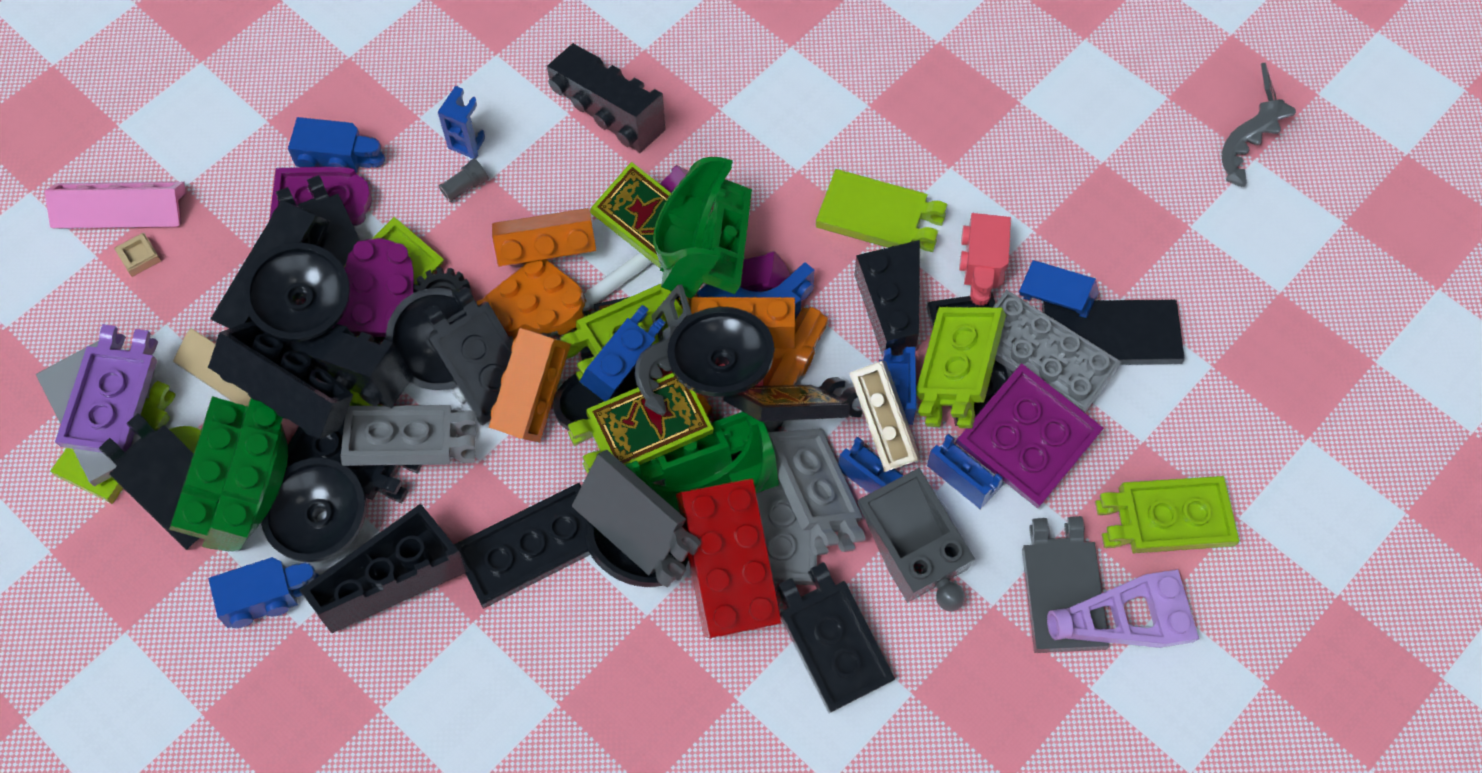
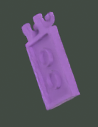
[55,324,158,453]

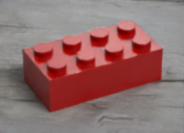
[676,478,781,639]

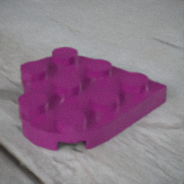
[269,167,372,226]
[332,238,414,337]

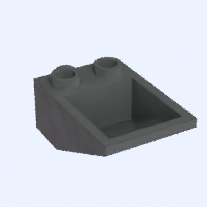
[857,468,975,611]

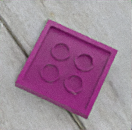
[955,363,1104,509]

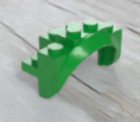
[653,157,752,299]
[169,396,288,552]
[625,412,779,512]

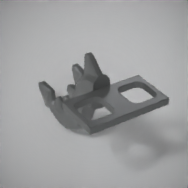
[1222,62,1296,187]
[635,285,692,416]

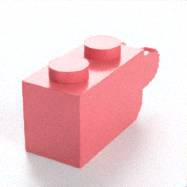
[959,213,1011,306]

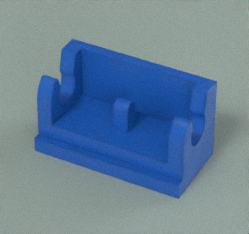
[437,85,485,159]
[1019,260,1099,318]
[879,347,916,425]
[927,434,1004,509]
[839,437,904,494]

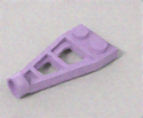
[1047,570,1199,648]

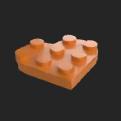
[476,259,586,339]

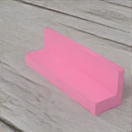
[44,181,186,228]

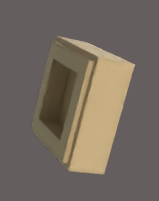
[114,232,161,277]

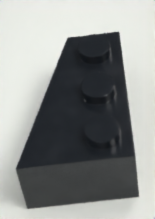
[854,240,920,357]

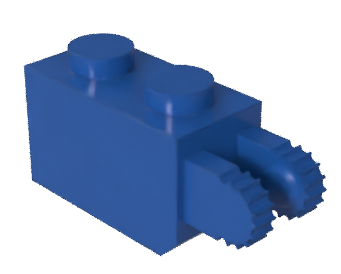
[288,117,385,173]
[579,305,666,401]
[208,557,319,628]

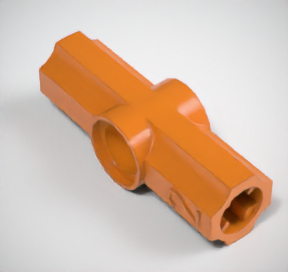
[764,307,828,386]

